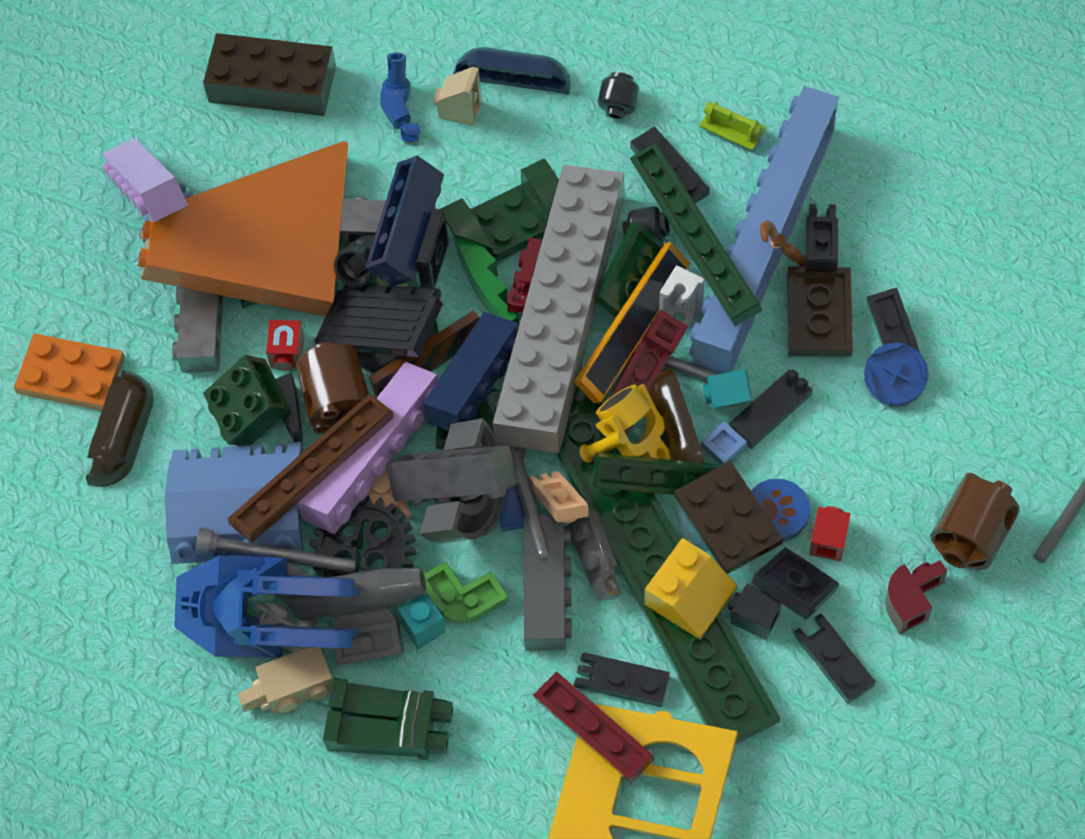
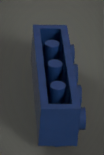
[365,155,444,287]
[423,312,518,431]

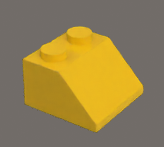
[644,538,737,639]

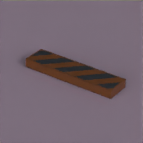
[369,310,480,397]

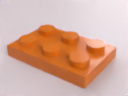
[14,333,125,410]

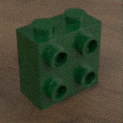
[203,355,291,446]

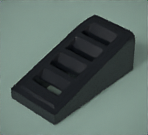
[276,373,303,445]

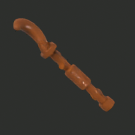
[760,220,806,267]

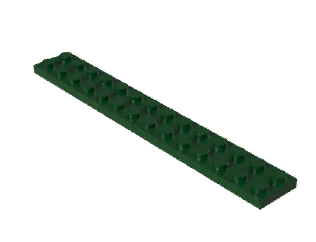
[556,366,780,744]

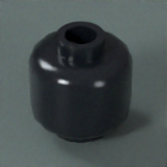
[597,72,639,119]
[622,206,670,243]

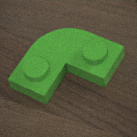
[424,561,509,623]

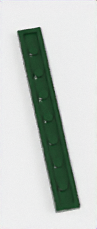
[630,143,763,327]

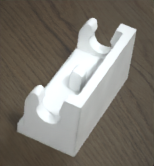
[659,265,704,327]

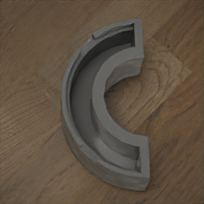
[420,418,505,544]

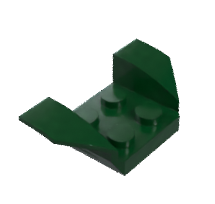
[440,158,559,261]

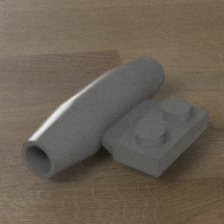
[290,568,427,665]

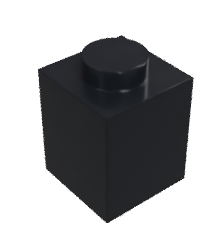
[728,583,782,640]

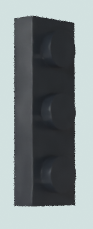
[630,126,710,204]

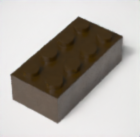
[203,33,336,116]

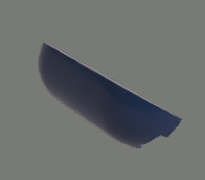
[453,47,571,94]

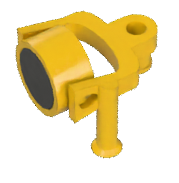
[579,384,670,463]

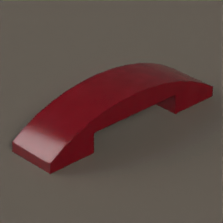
[599,310,688,435]

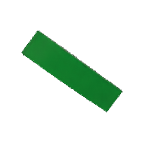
[453,234,519,328]

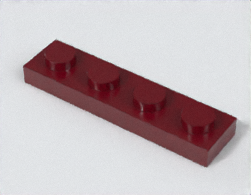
[533,671,655,784]

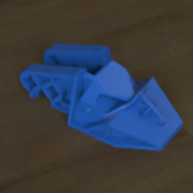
[174,555,359,658]

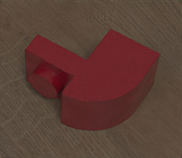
[885,560,947,634]

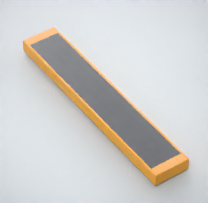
[574,242,691,403]

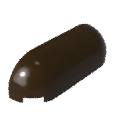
[649,368,705,464]
[86,370,154,487]

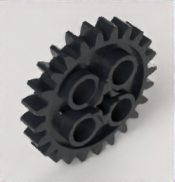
[309,495,417,578]

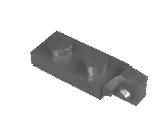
[568,509,621,600]

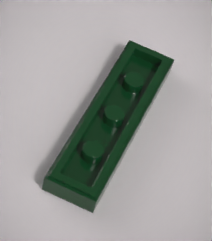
[590,453,721,495]

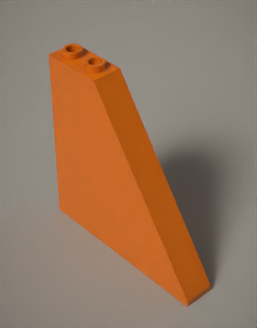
[137,141,348,316]

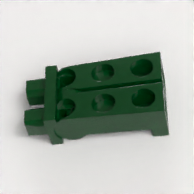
[323,677,454,760]

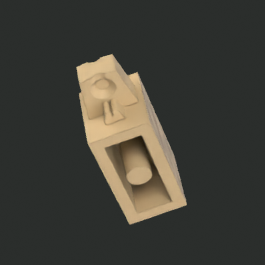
[237,647,333,714]

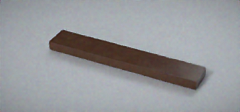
[227,394,394,543]

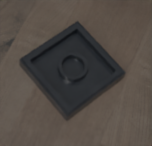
[416,208,449,288]
[751,547,840,620]

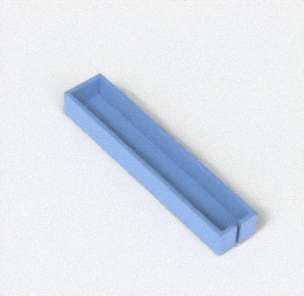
[689,86,839,373]

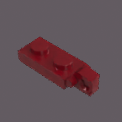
[507,238,542,313]

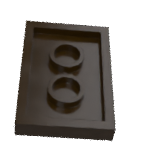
[787,267,853,357]
[674,461,783,574]

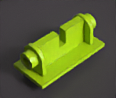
[699,101,767,151]

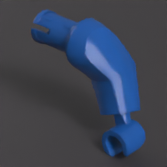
[380,52,420,142]

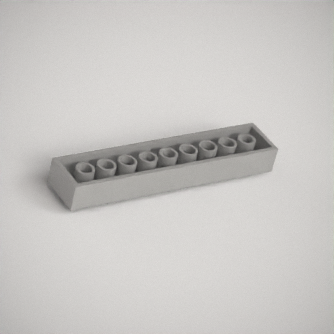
[493,165,625,453]

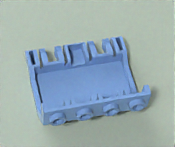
[165,442,303,564]

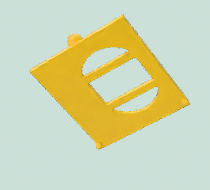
[548,703,738,839]

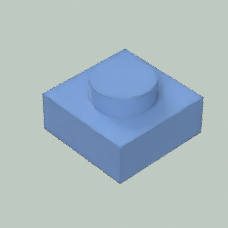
[701,421,747,465]

